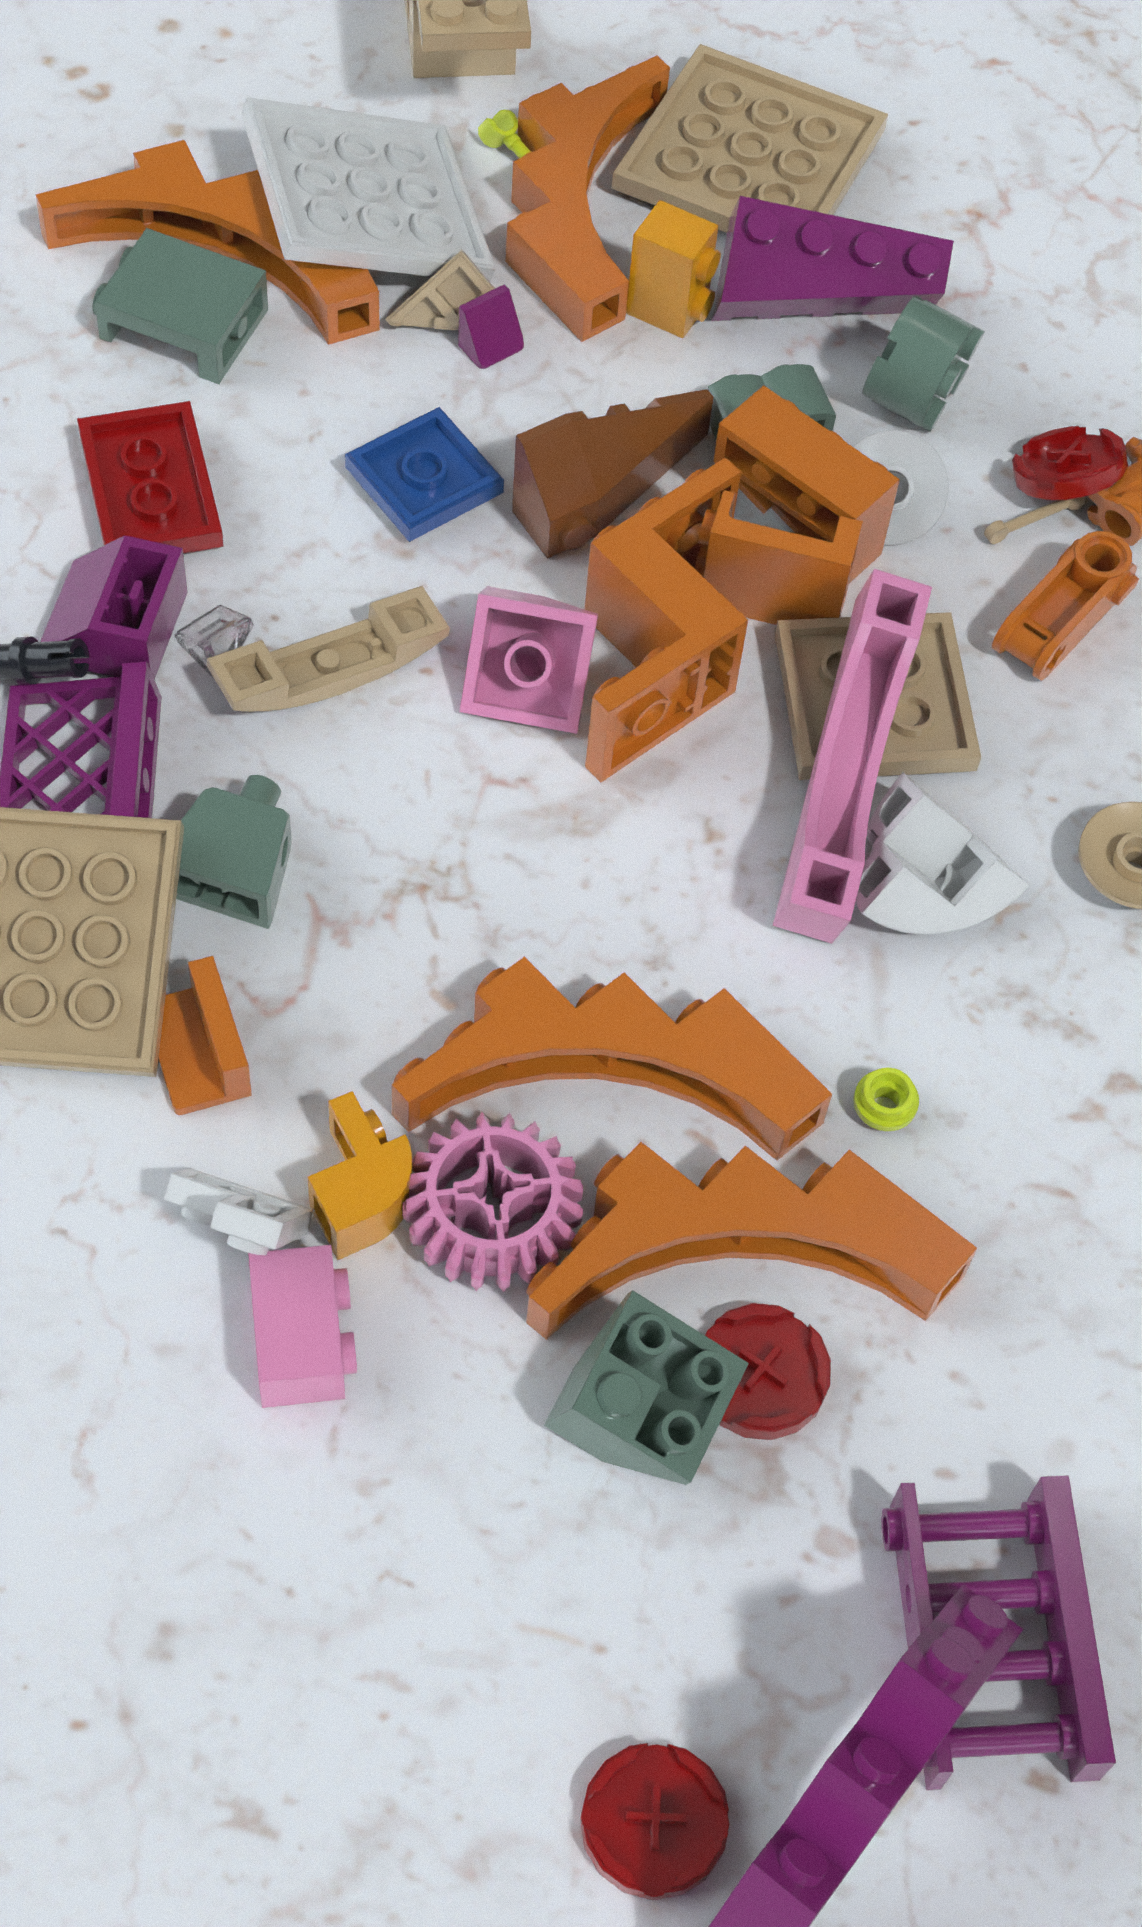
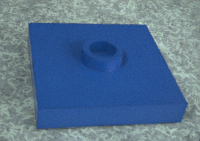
[345,407,504,542]

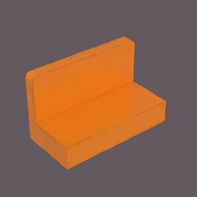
[158,956,252,1115]

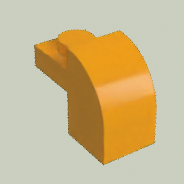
[307,1091,412,1260]

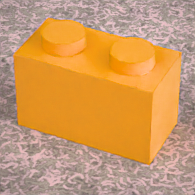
[626,200,721,339]

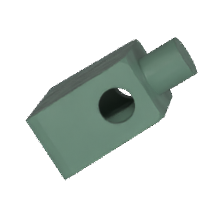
[176,775,291,929]

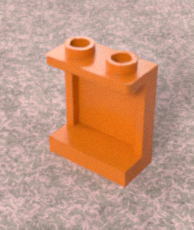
[695,490,863,625]

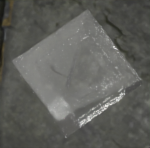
[174,605,254,679]

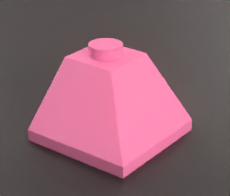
[459,586,598,734]

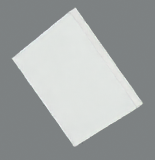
[241,98,496,281]

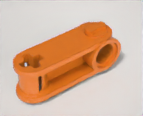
[992,531,1139,681]

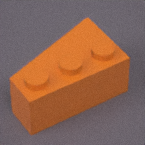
[713,385,900,584]

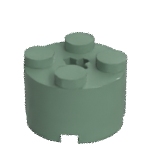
[862,296,985,432]

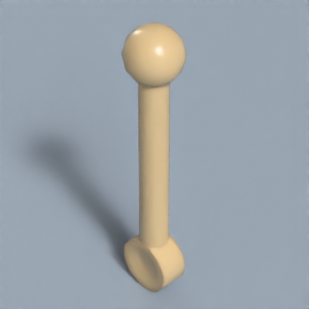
[984,497,1086,544]

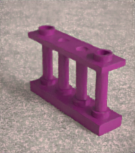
[881,1475,1116,1790]

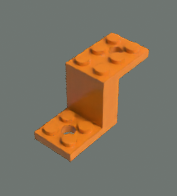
[584,457,748,783]

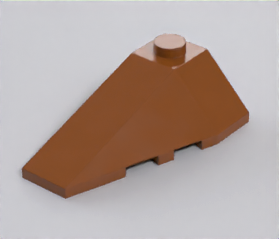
[512,389,714,559]

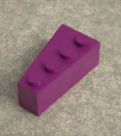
[711,196,954,321]

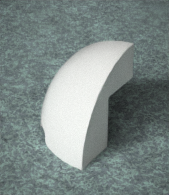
[856,772,1030,934]

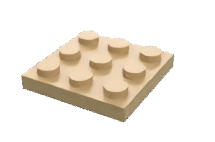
[775,612,981,780]

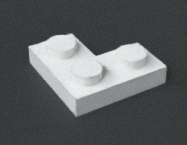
[164,1168,314,1255]

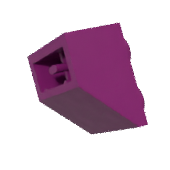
[40,536,188,680]

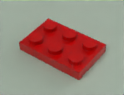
[77,401,224,553]

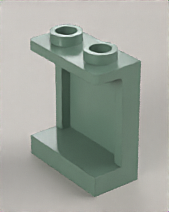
[92,228,268,384]

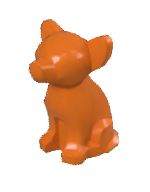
[1087,437,1142,546]

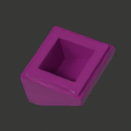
[458,284,524,369]

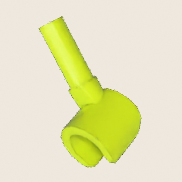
[478,110,531,158]

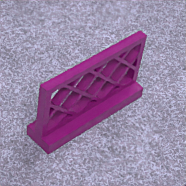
[0,661,162,818]

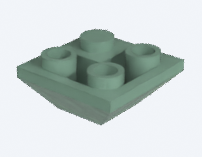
[544,1290,749,1485]

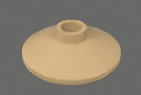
[1078,802,1142,909]

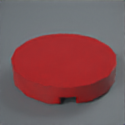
[1012,426,1128,500]
[705,1303,831,1440]
[580,1743,730,1900]

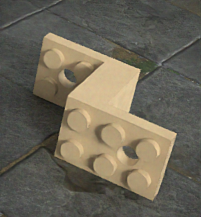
[404,0,531,78]

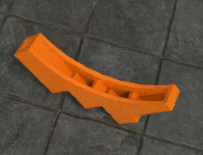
[505,55,670,342]
[35,139,380,345]
[391,956,832,1161]
[526,1142,977,1340]

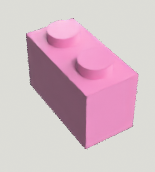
[248,1245,357,1408]

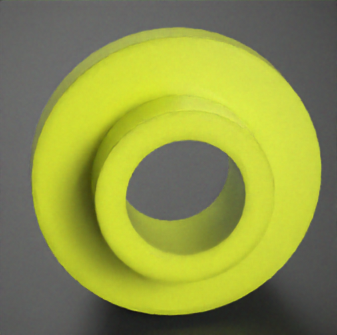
[853,1067,919,1131]

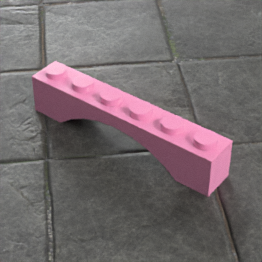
[773,569,932,944]

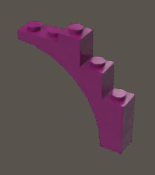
[708,1584,1023,1927]

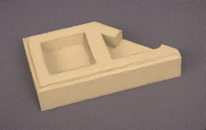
[385,249,495,330]

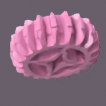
[402,1112,583,1292]

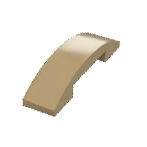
[207,586,450,712]

